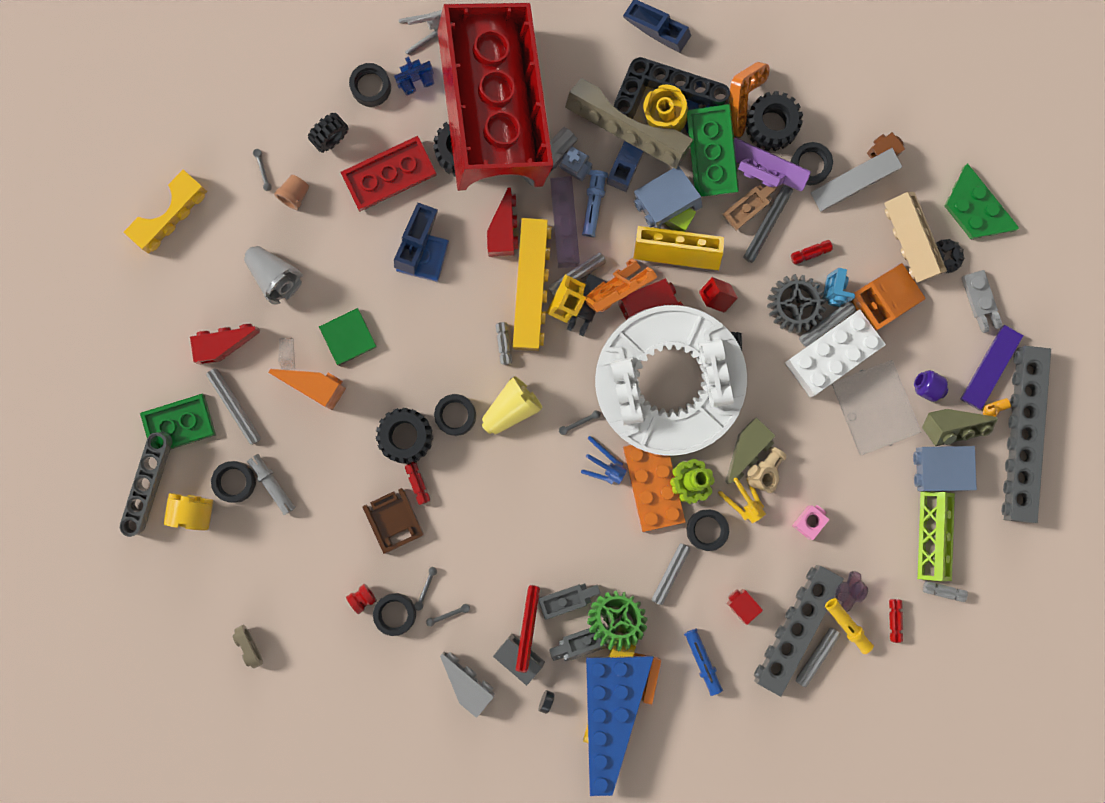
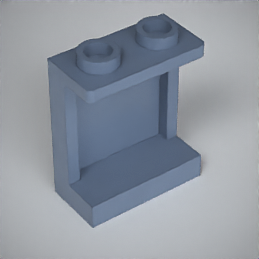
[634,166,702,229]
[913,446,977,491]

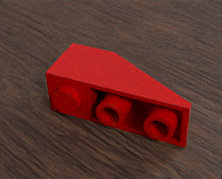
[487,187,518,257]
[190,324,260,365]

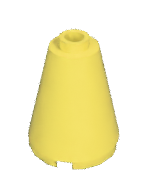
[482,376,543,434]

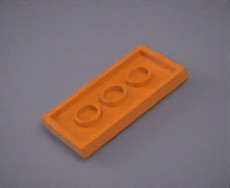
[623,445,685,532]

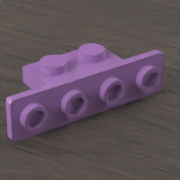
[734,137,811,191]

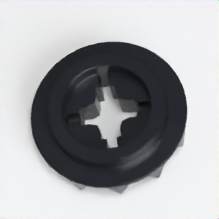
[936,239,965,273]

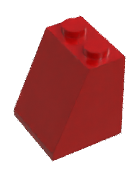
[618,278,684,320]

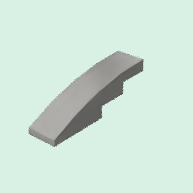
[811,148,902,212]

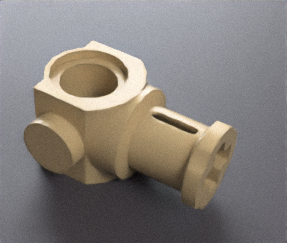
[745,447,787,493]

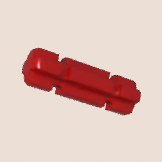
[791,240,833,265]
[405,462,430,505]
[889,599,903,643]

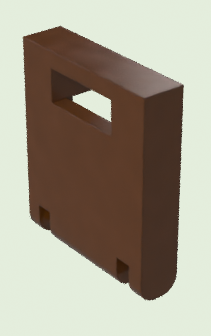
[362,488,424,554]

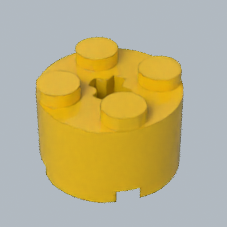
[643,85,689,132]
[164,493,213,531]

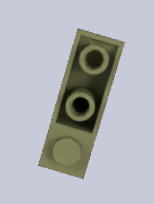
[922,409,998,446]
[725,418,776,484]

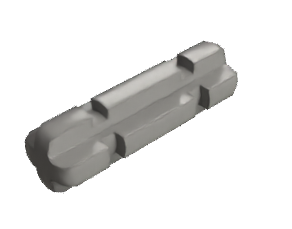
[496,322,512,365]
[923,581,968,602]

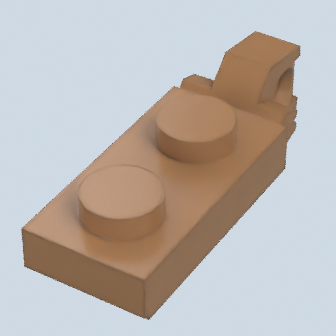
[723,185,778,231]

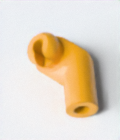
[983,398,1011,417]

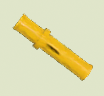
[825,598,874,654]

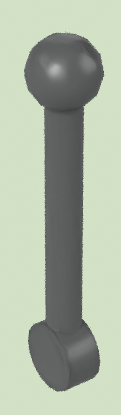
[253,149,272,191]
[559,410,601,435]
[414,567,437,611]
[426,604,470,627]

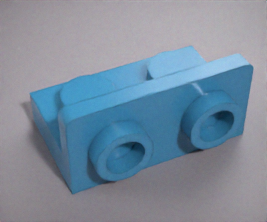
[822,268,855,307]

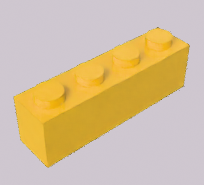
[633,226,724,271]

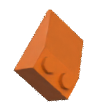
[268,369,346,410]

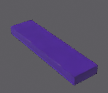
[960,325,1023,410]

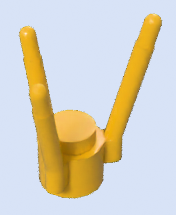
[718,478,766,523]

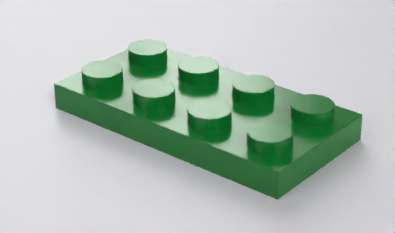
[687,104,739,197]

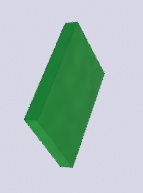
[140,393,216,450]

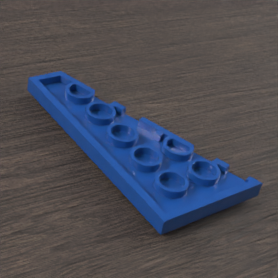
[586,656,654,796]

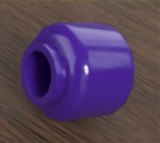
[914,370,948,402]

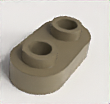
[233,625,263,669]

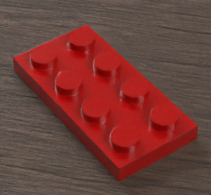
[340,135,437,212]

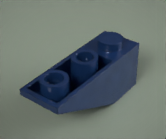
[607,141,644,192]

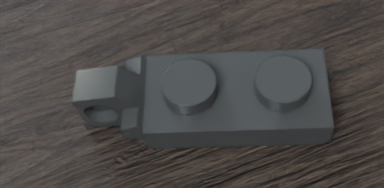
[538,583,600,620]
[549,623,609,661]

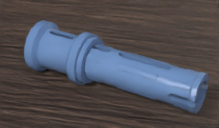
[582,170,608,237]

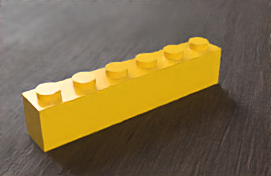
[513,218,552,351]

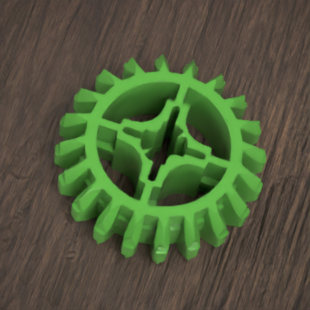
[587,590,647,651]

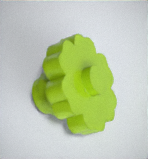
[670,459,715,504]

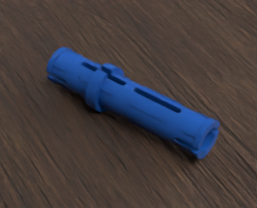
[684,628,723,696]

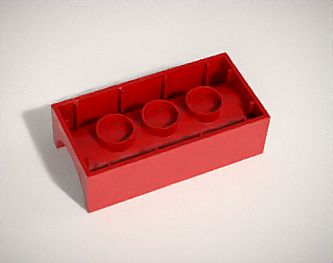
[438,3,553,191]

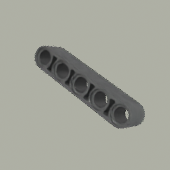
[119,432,172,537]

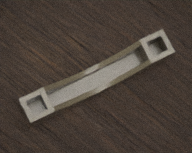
[565,78,693,169]

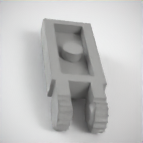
[961,270,1002,333]

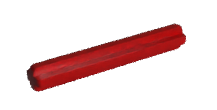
[516,585,540,673]

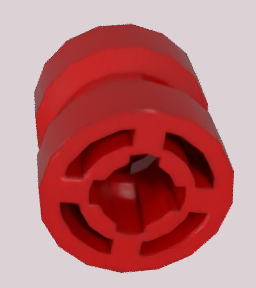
[346,584,377,614]

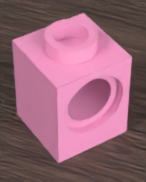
[792,505,830,540]

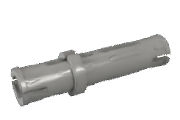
[247,454,296,515]

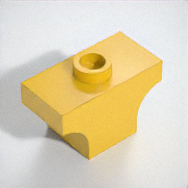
[546,274,586,323]

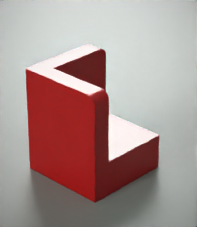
[699,277,738,313]

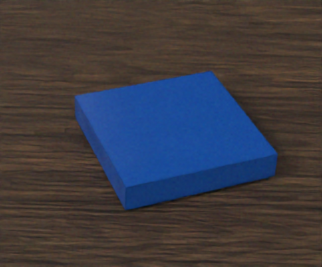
[396,235,449,282]

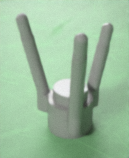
[399,10,442,55]

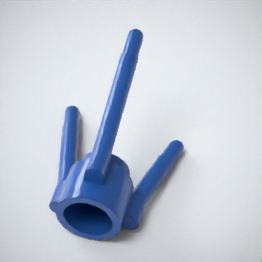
[581,436,627,485]

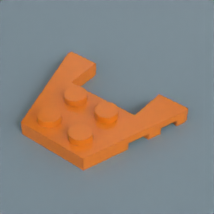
[585,258,657,312]

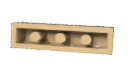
[884,192,947,283]

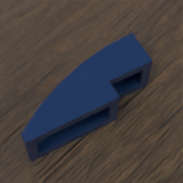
[623,0,691,53]
[394,202,438,275]

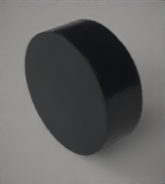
[538,690,555,714]

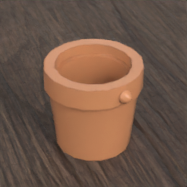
[274,175,309,210]

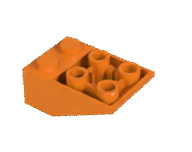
[850,263,926,331]

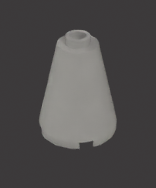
[244,246,303,304]

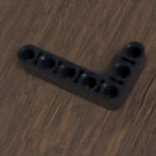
[614,57,730,119]

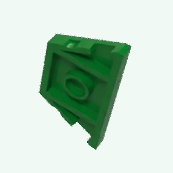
[944,163,1019,239]

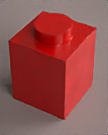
[726,589,763,625]

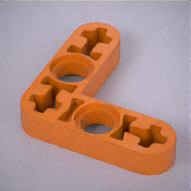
[729,62,770,137]

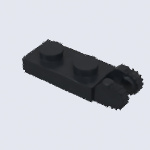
[567,274,607,337]

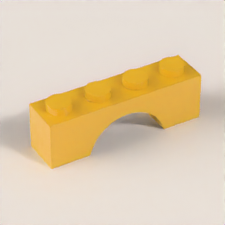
[123,169,208,254]

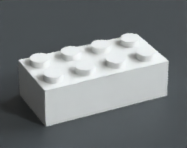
[785,309,886,397]

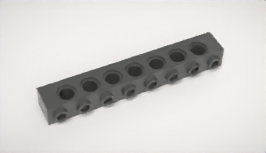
[1001,346,1051,523]

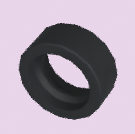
[349,63,391,107]
[791,142,833,186]
[434,394,476,436]
[211,461,256,503]
[686,509,730,551]
[373,593,416,636]

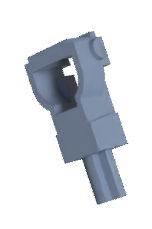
[559,146,593,182]

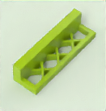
[917,491,955,581]

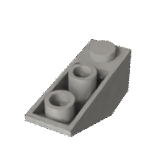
[440,652,495,718]

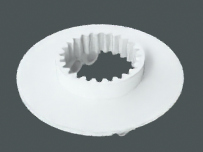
[595,305,747,455]

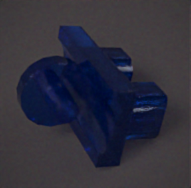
[394,56,434,96]

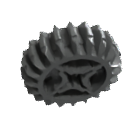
[767,274,826,333]

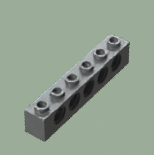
[754,565,844,697]

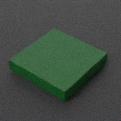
[319,308,377,366]

